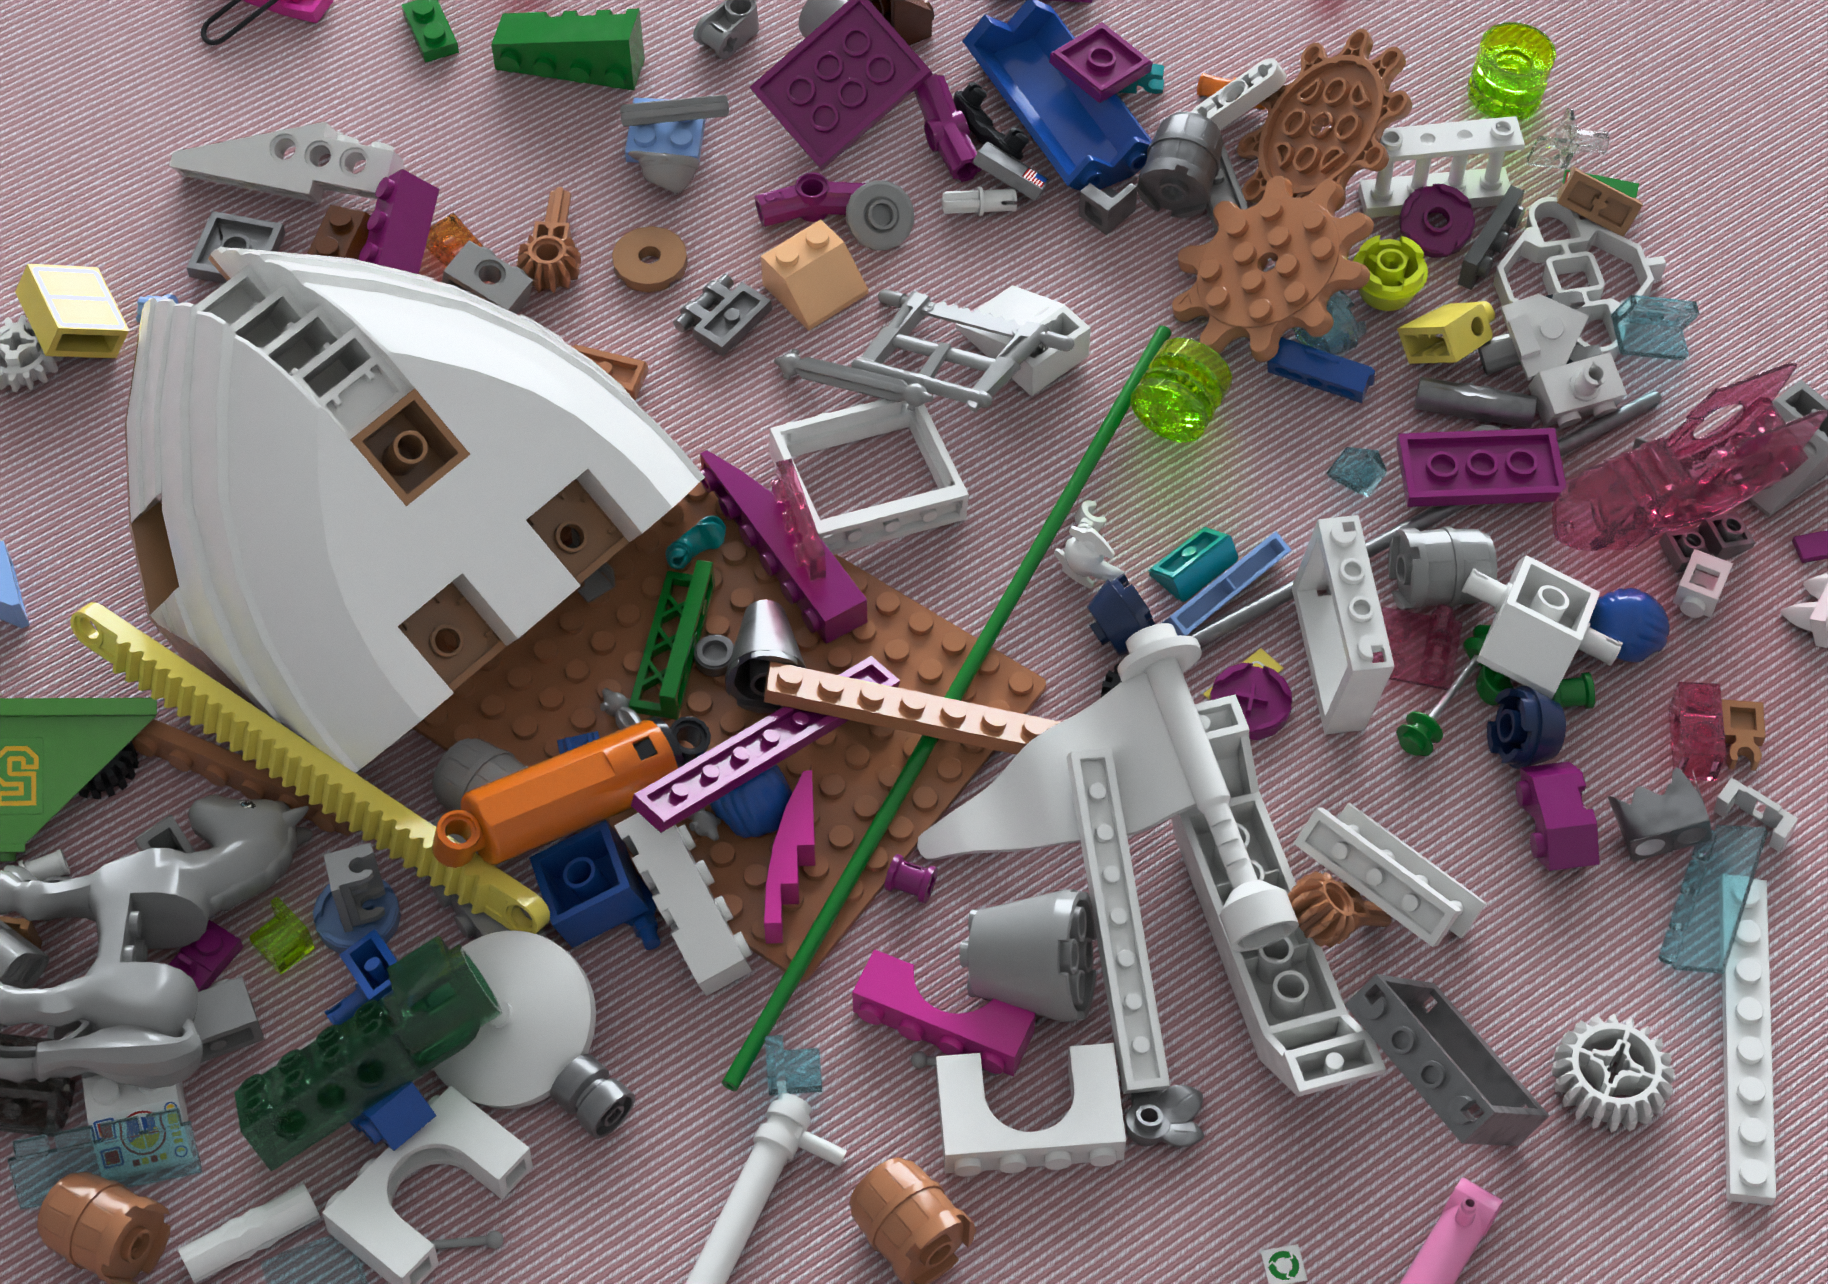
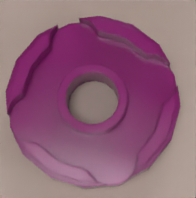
[1399,183,1475,258]

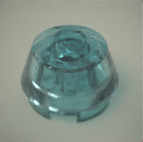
[1292,290,1367,355]

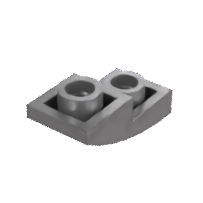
[1659,512,1756,573]

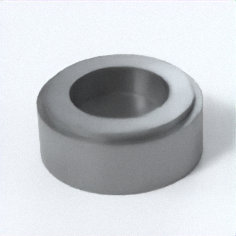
[694,635,734,677]

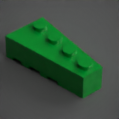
[491,8,645,90]

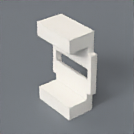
[1714,777,1798,852]

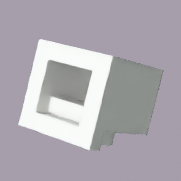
[1673,549,1733,618]

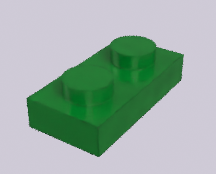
[401,0,459,63]

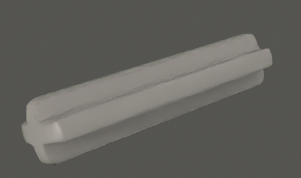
[620,94,729,127]

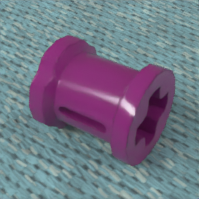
[884,854,938,904]

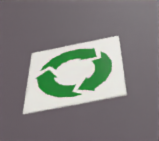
[1260,1244,1308,1284]

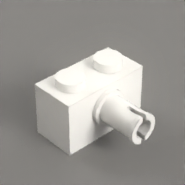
[1528,352,1627,428]

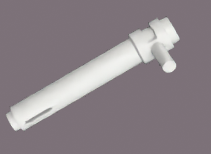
[685,1093,847,1284]

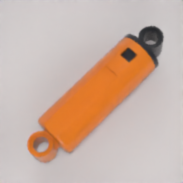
[432,716,711,868]

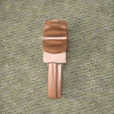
[516,187,581,294]
[1288,871,1392,948]

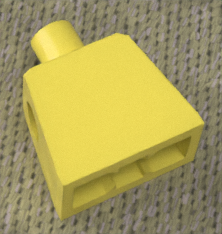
[1397,301,1495,364]

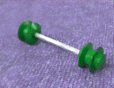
[1396,625,1491,756]

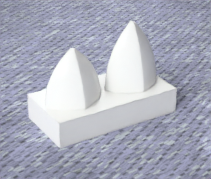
[1780,573,1828,648]

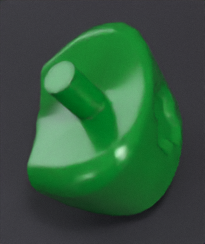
[1476,665,1514,706]

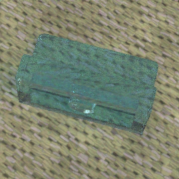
[1611,295,1700,361]

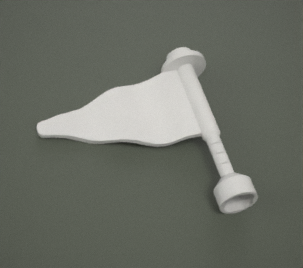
[917,623,1299,952]

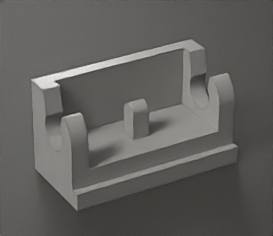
[323,842,386,933]

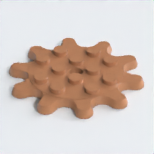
[1237,28,1412,211]
[1172,176,1374,362]

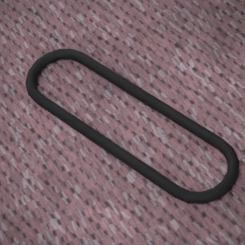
[201,0,279,45]

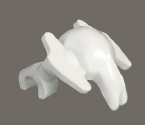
[1054,500,1124,588]

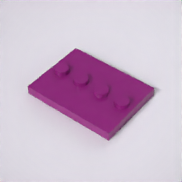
[750,0,933,171]

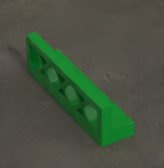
[629,560,715,720]

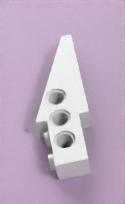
[169,122,404,203]

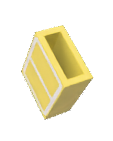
[15,264,129,358]

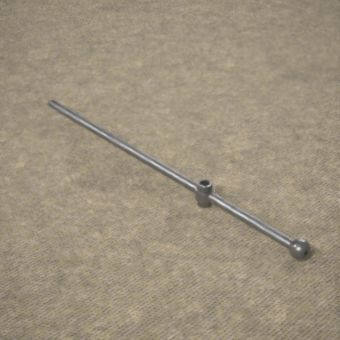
[1189,391,1662,647]

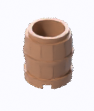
[849,1157,976,1284]
[37,1172,171,1284]

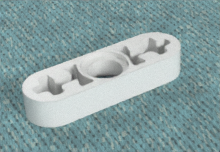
[1191,58,1287,130]

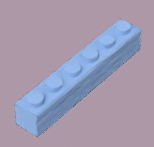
[1162,531,1292,636]

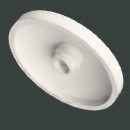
[421,930,596,1109]

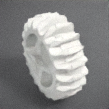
[1551,1013,1675,1133]

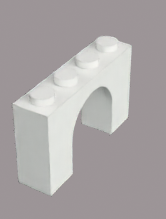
[936,1043,1126,1177]
[322,1086,533,1284]

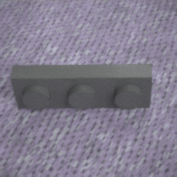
[1458,185,1526,290]

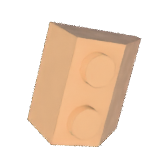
[761,219,868,331]

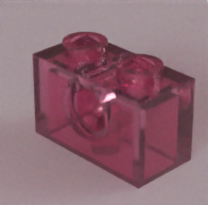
[1668,682,1726,781]

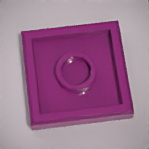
[1049,22,1153,103]

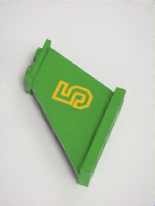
[0,698,157,862]

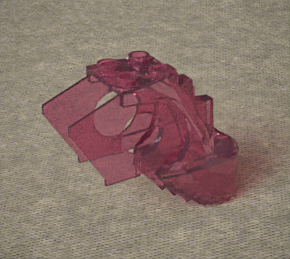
[1552,362,1828,551]

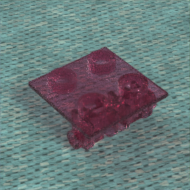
[1372,604,1463,690]

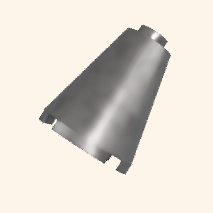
[725,600,806,713]

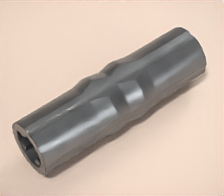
[1414,376,1537,429]

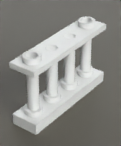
[1358,116,1525,218]
[1293,803,1487,947]

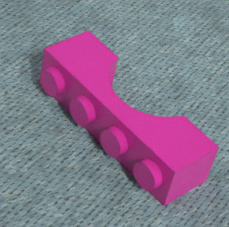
[852,949,1036,1077]

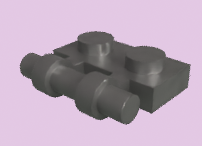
[673,274,772,357]

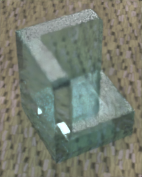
[765,1035,822,1096]

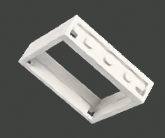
[769,399,969,555]
[1291,515,1395,735]

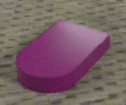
[1792,531,1828,563]

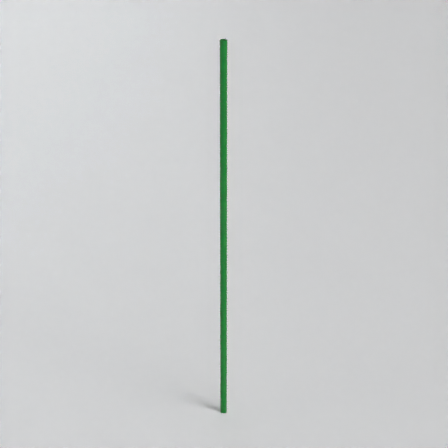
[722,325,1172,1091]

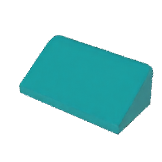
[1148,527,1238,602]

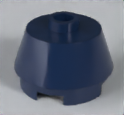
[1087,573,1155,656]
[1487,686,1566,769]

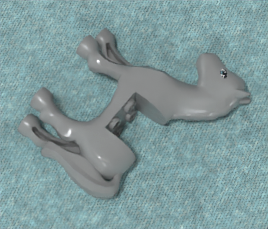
[0,794,313,1089]

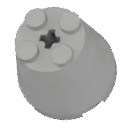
[959,889,1097,1022]

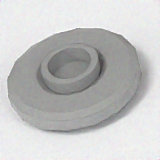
[846,180,914,251]

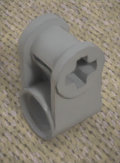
[693,0,759,60]

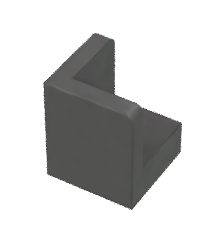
[1079,183,1138,235]

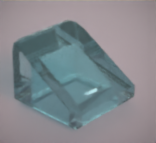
[1327,447,1387,496]

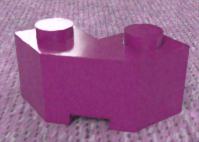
[1515,761,1600,871]

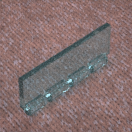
[1658,825,1768,974]
[8,1108,202,1210]

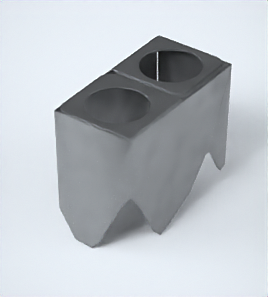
[1608,767,1712,862]

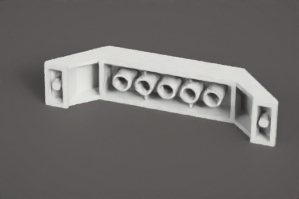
[1171,694,1386,1097]

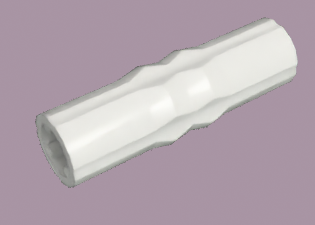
[177,1184,321,1284]

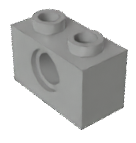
[442,240,533,314]

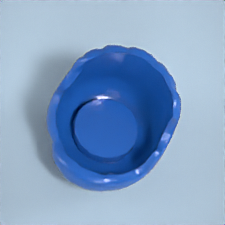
[1589,588,1670,663]
[710,764,792,838]

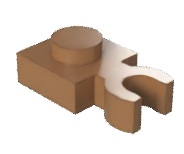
[1718,699,1766,771]

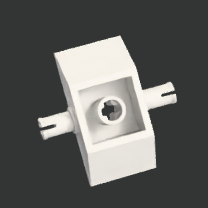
[1461,555,1623,699]

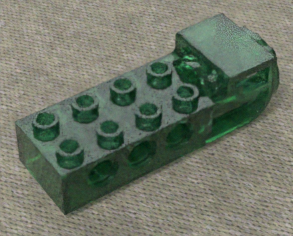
[234,936,503,1172]

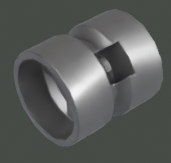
[550,1054,636,1139]

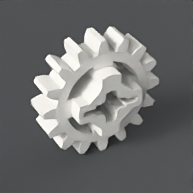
[0,315,63,392]

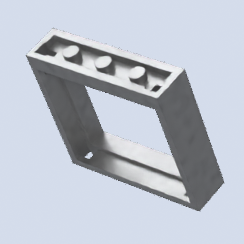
[1345,974,1550,1146]

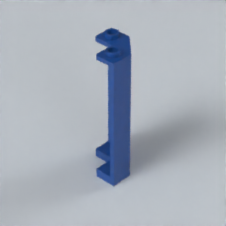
[962,0,1152,191]

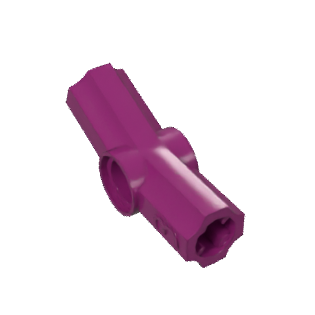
[914,74,982,182]
[754,172,867,227]

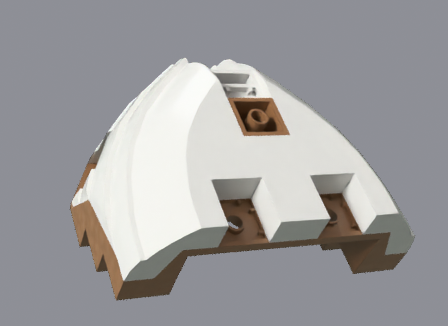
[125,247,705,773]

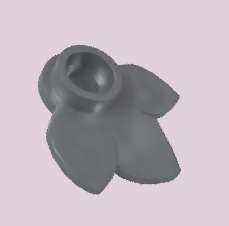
[1125,1085,1204,1148]

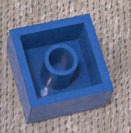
[529,819,649,948]

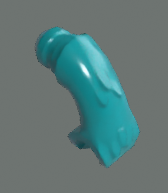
[665,515,726,570]

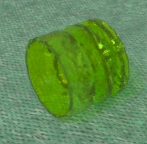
[1467,22,1557,120]
[1130,337,1233,443]

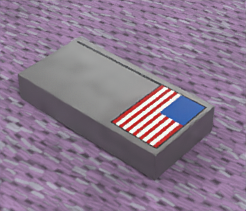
[973,141,1050,200]

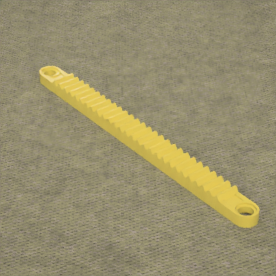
[70,602,550,934]

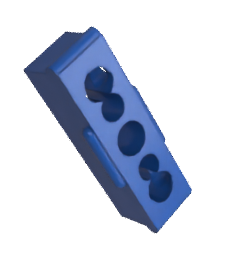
[1267,337,1375,403]

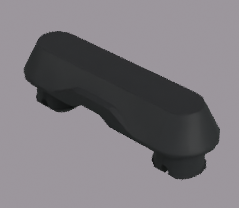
[953,82,1029,160]

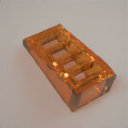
[426,212,484,267]

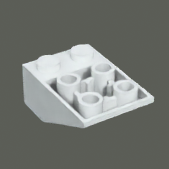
[955,285,1091,396]

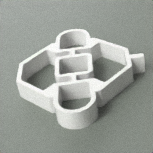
[1493,197,1666,360]

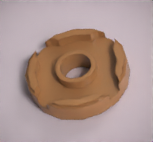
[612,226,688,293]

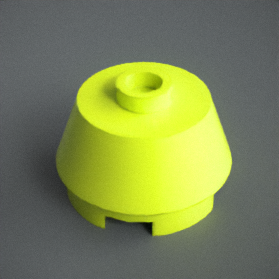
[1353,235,1428,311]

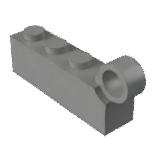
[47,976,265,1079]

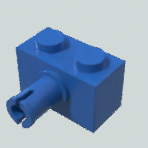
[324,929,431,1034]

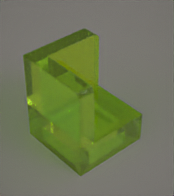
[249,896,315,975]

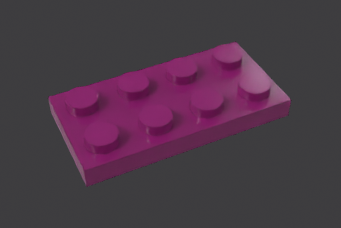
[1396,428,1568,507]

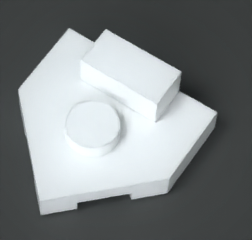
[1501,293,1589,381]

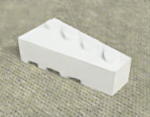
[614,813,753,996]

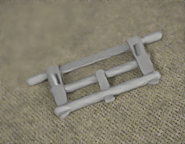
[851,289,1074,413]

